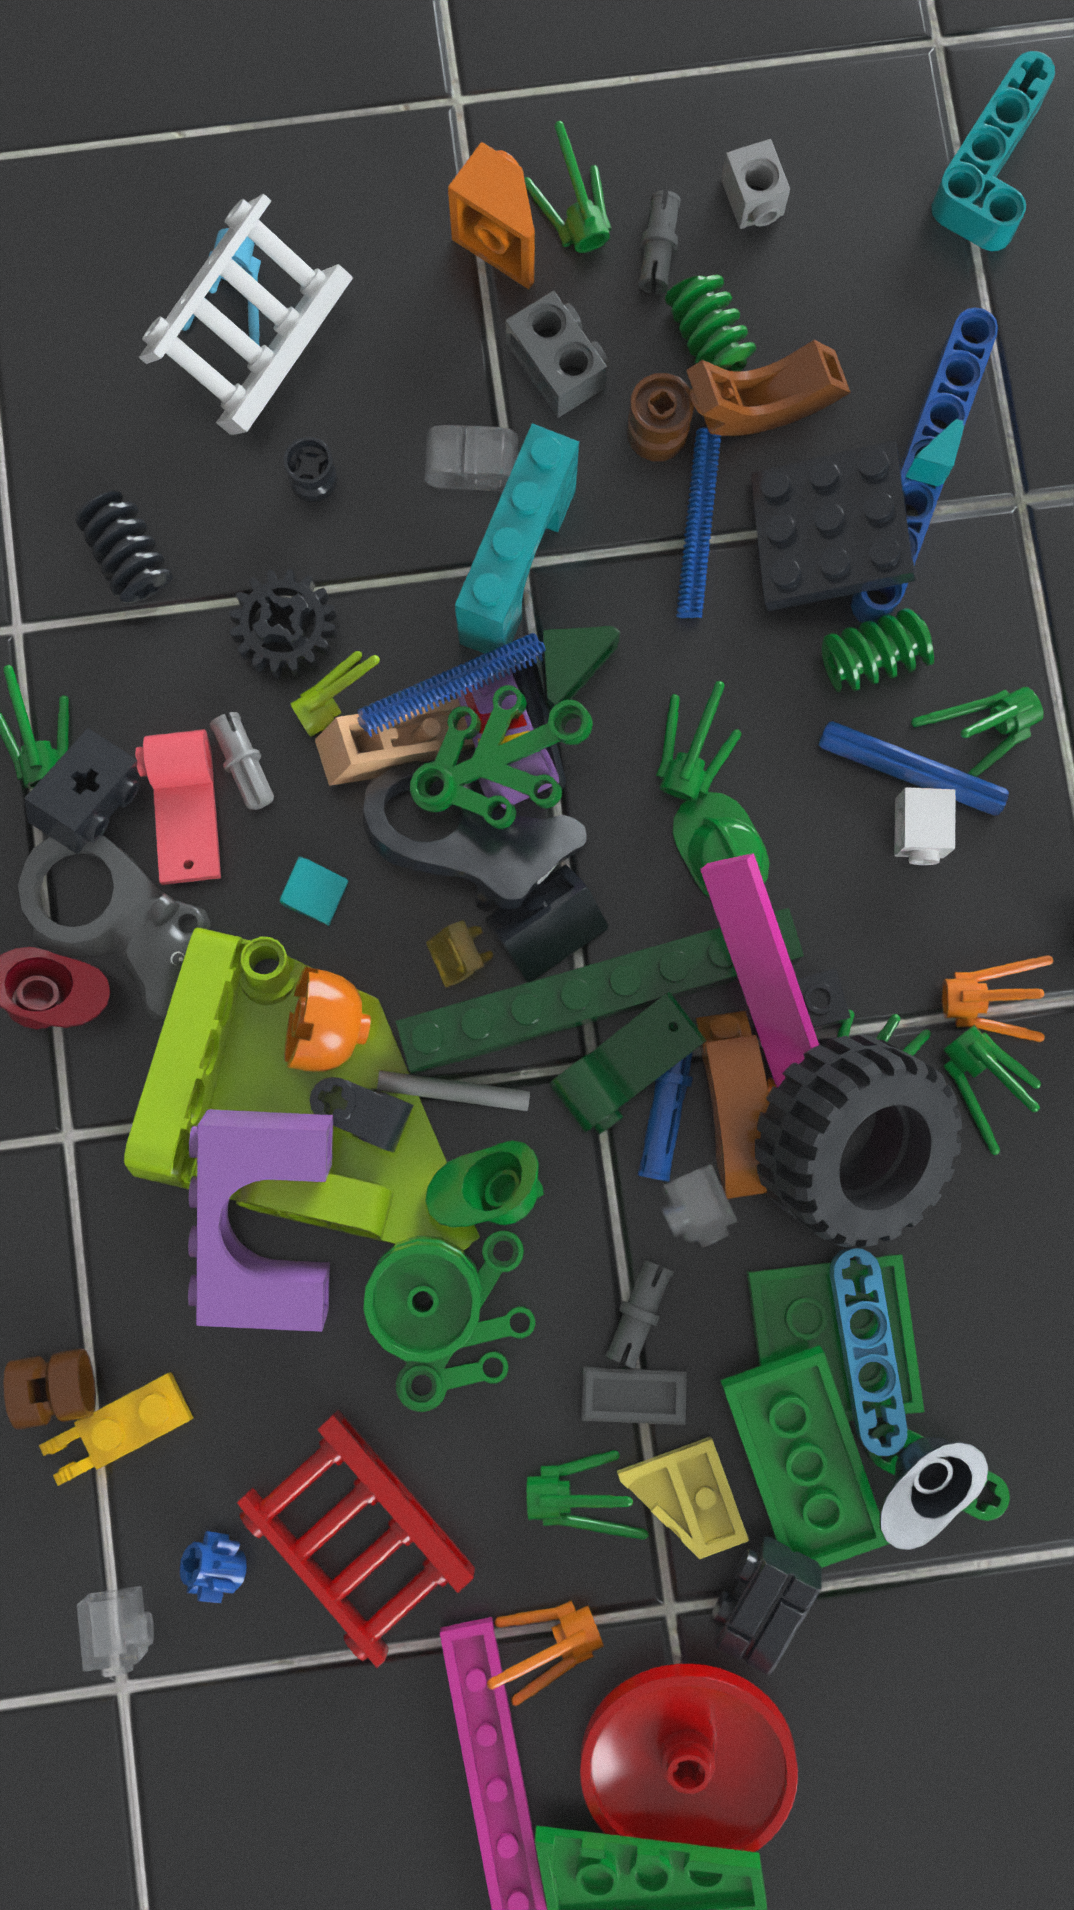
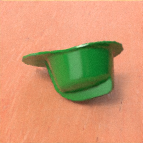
[672,792,770,898]
[425,1140,544,1228]

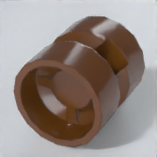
[627,373,694,461]
[3,1348,96,1430]

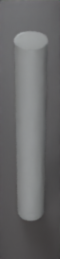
[377,1070,530,1111]

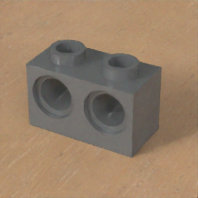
[505,290,609,418]

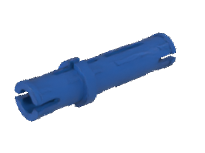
[637,1052,693,1182]

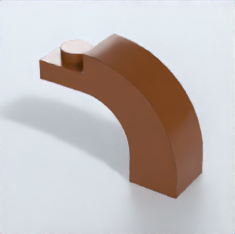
[686,340,851,436]
[696,1011,770,1199]

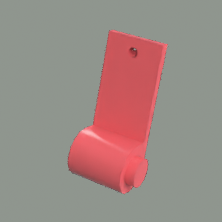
[135,729,221,885]

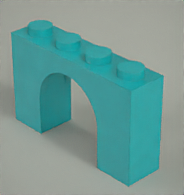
[455,424,579,654]

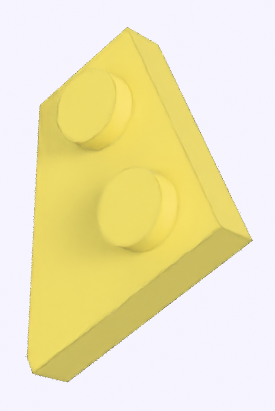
[617,1436,749,1559]

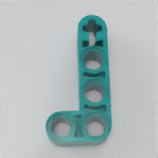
[931,51,1055,251]

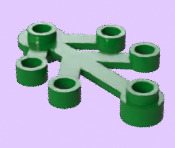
[410,685,593,829]
[396,1230,535,1412]

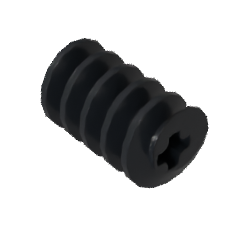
[75,491,173,604]

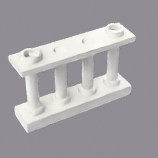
[139,194,353,435]

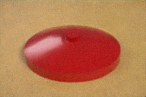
[580,1664,798,1852]

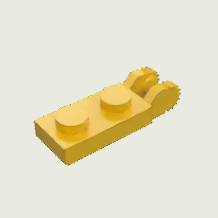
[39,1372,194,1486]

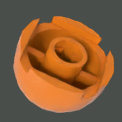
[284,967,371,1072]

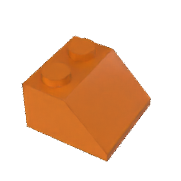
[448,142,535,289]

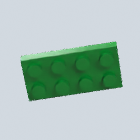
[720,1345,890,1567]

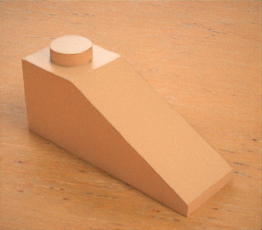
[315,699,475,786]

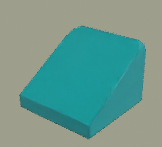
[906,419,965,487]
[280,856,349,926]

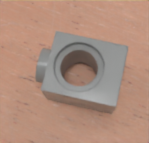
[721,139,790,229]

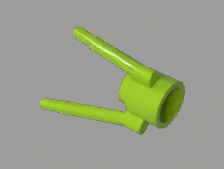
[291,651,380,737]

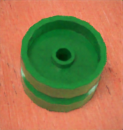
[363,1235,482,1363]

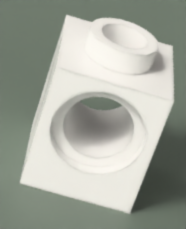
[894,788,955,865]

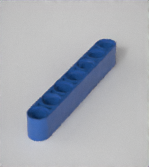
[851,307,998,624]

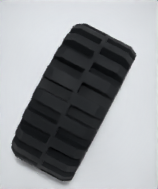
[755,1035,962,1248]

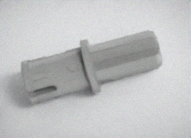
[209,712,274,810]

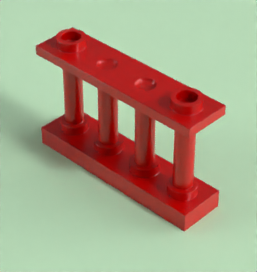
[237,1409,475,1668]

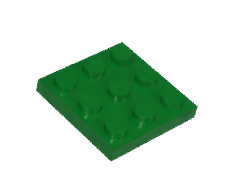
[747,1254,924,1421]

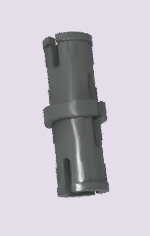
[638,190,681,294]
[605,1259,674,1369]

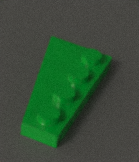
[535,1826,767,1910]

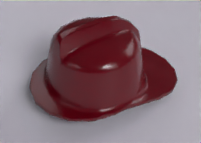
[0,947,111,1029]

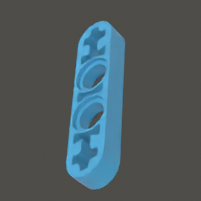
[830,1248,907,1456]

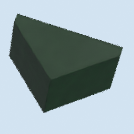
[543,626,620,714]

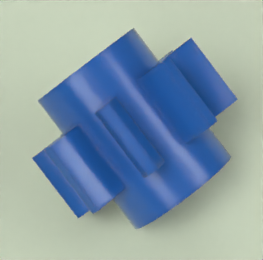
[180,1531,247,1603]

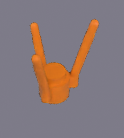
[942,955,1053,1042]
[487,1600,604,1706]

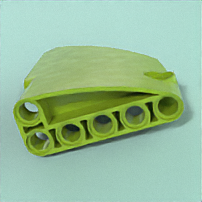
[124,927,480,1251]

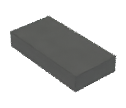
[581,1366,687,1425]

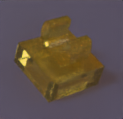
[426,920,494,987]

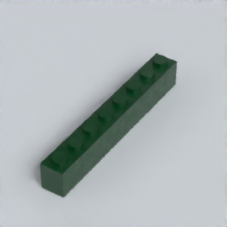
[395,908,804,1075]

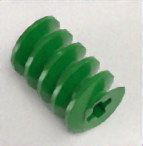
[665,274,756,372]
[822,608,934,693]

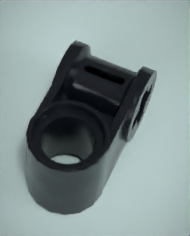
[309,1077,414,1153]

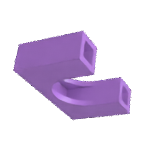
[188,1109,333,1332]

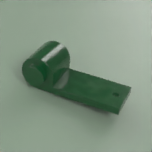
[549,992,707,1135]

